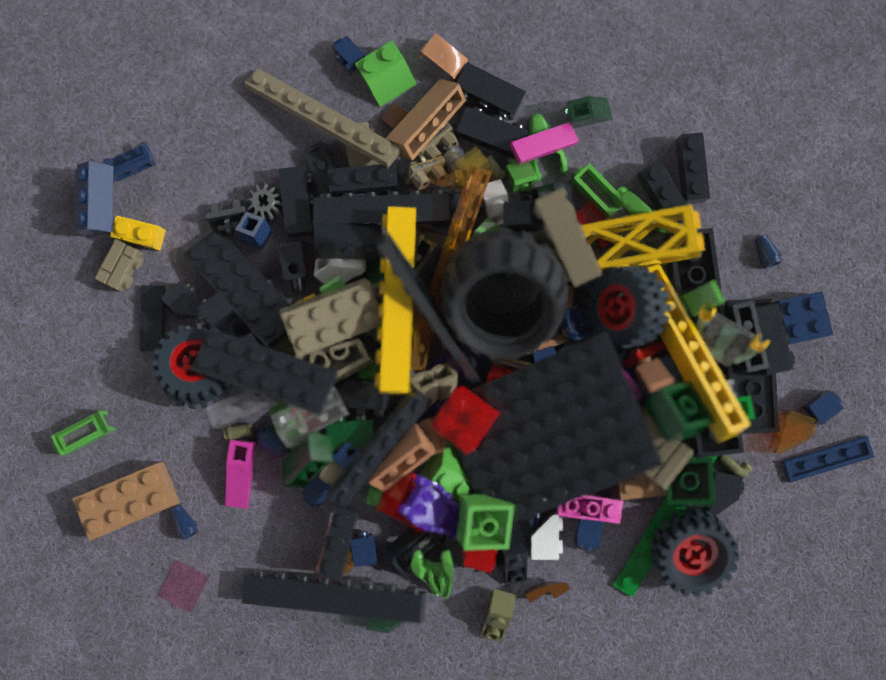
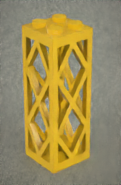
[555,205,705,281]

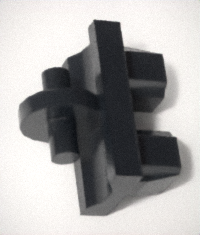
[205,199,247,236]

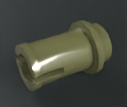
[482,155,508,182]
[223,423,253,441]

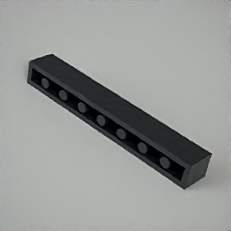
[242,570,427,624]

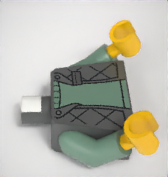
[696,304,769,366]

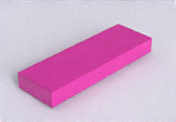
[510,122,579,165]

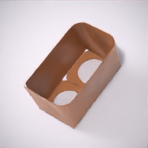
[419,33,468,83]

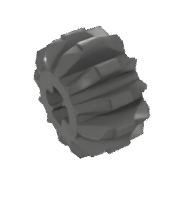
[246,184,282,220]

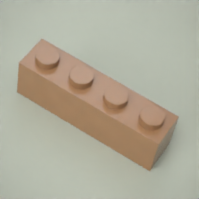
[385,79,466,161]

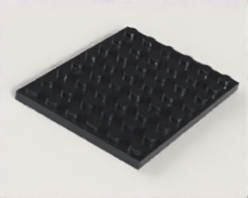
[438,332,664,524]

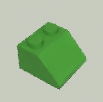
[355,40,416,107]
[419,439,473,501]
[457,495,514,550]

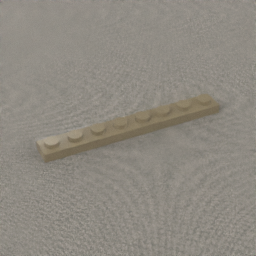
[244,68,401,168]

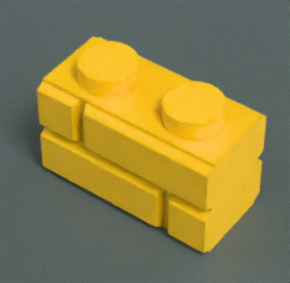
[110,215,166,251]

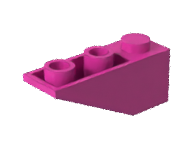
[225,439,257,509]
[557,494,623,524]

